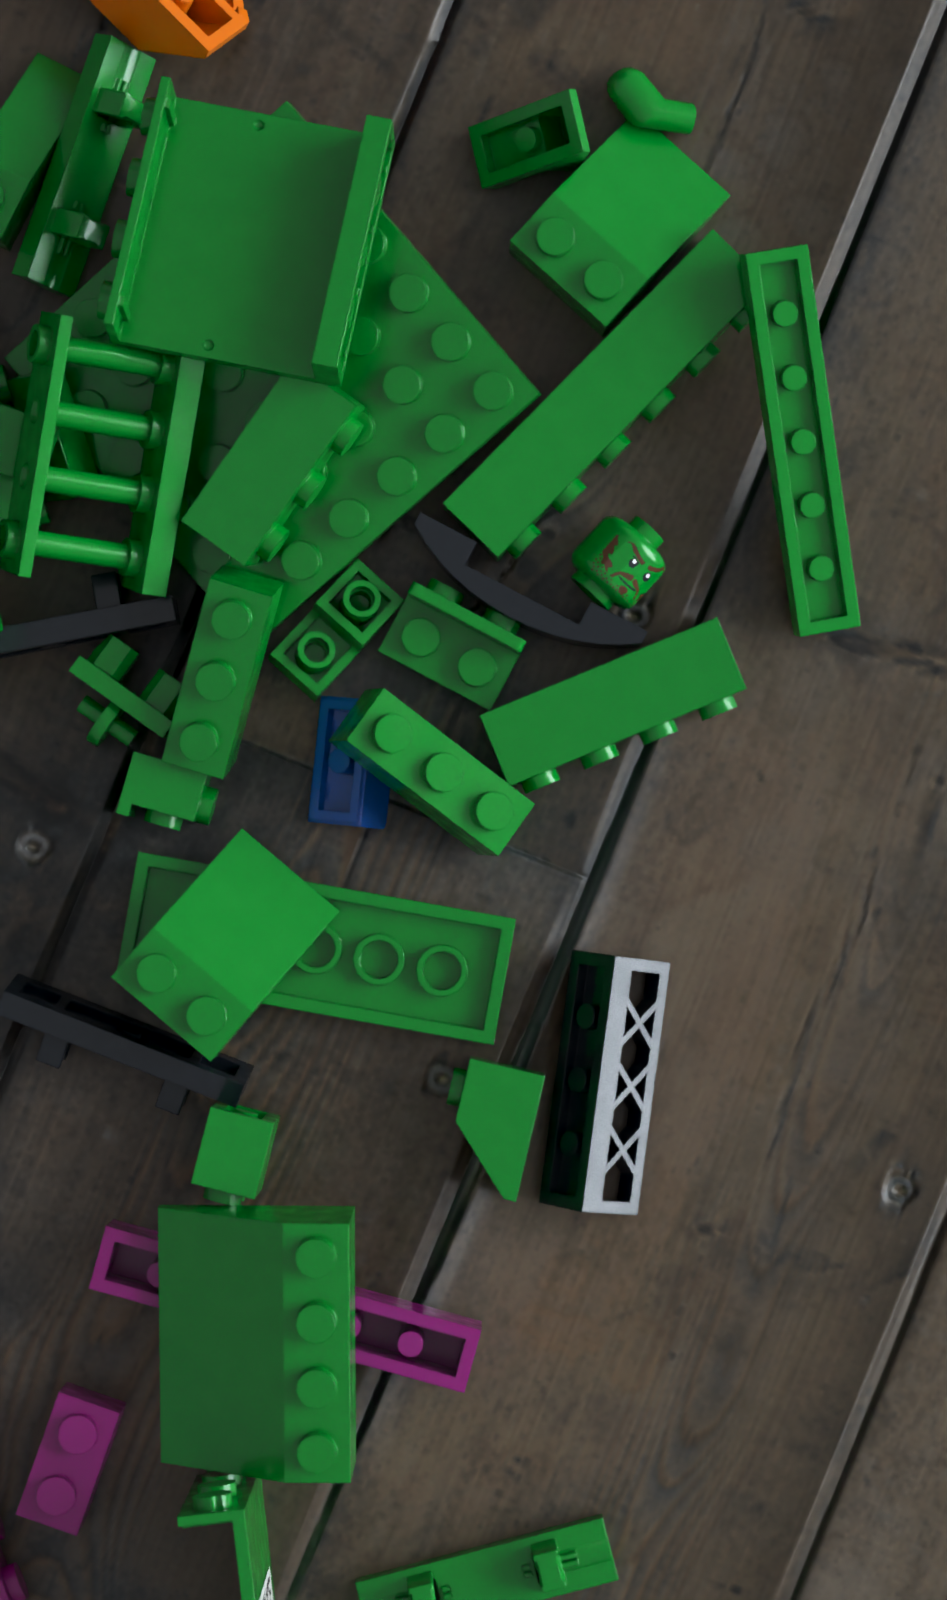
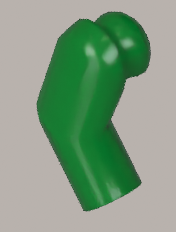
[607,67,696,135]

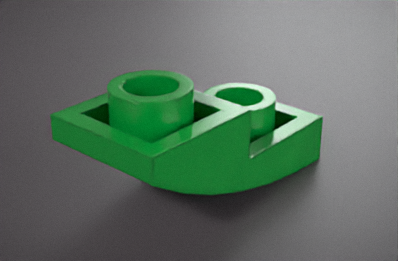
[268,558,405,702]

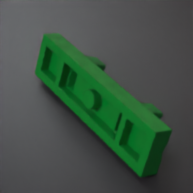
[11,33,156,298]
[355,1514,619,1600]

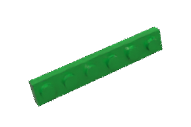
[739,244,861,637]

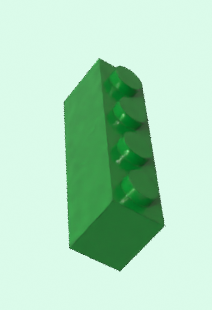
[479,617,747,794]

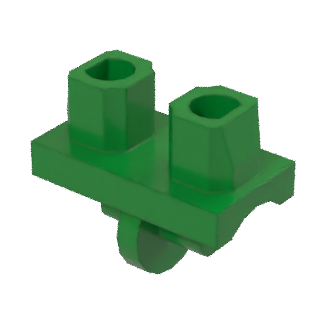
[69,634,182,747]

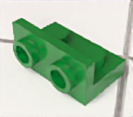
[378,578,527,711]

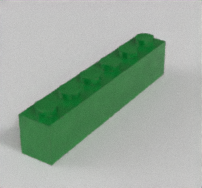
[443,229,749,562]

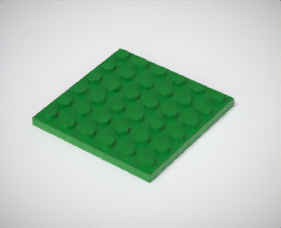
[4,101,542,634]

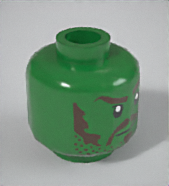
[570,516,665,611]

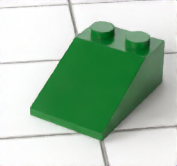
[509,120,731,337]
[111,828,340,1062]

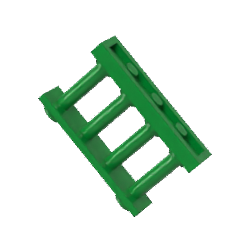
[0,311,205,598]

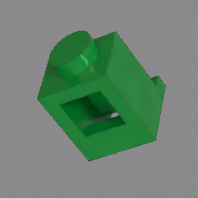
[116,751,219,831]

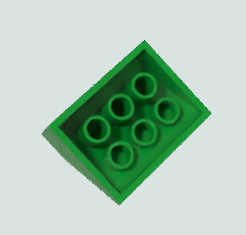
[158,1205,356,1483]

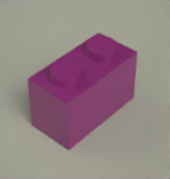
[15,1382,127,1536]

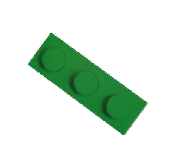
[181,376,365,566]
[161,565,284,780]
[329,688,535,856]

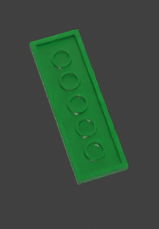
[117,852,516,1045]

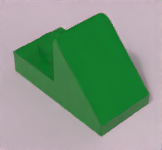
[468,89,590,189]

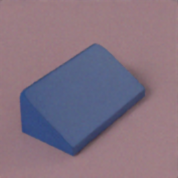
[308,696,390,829]

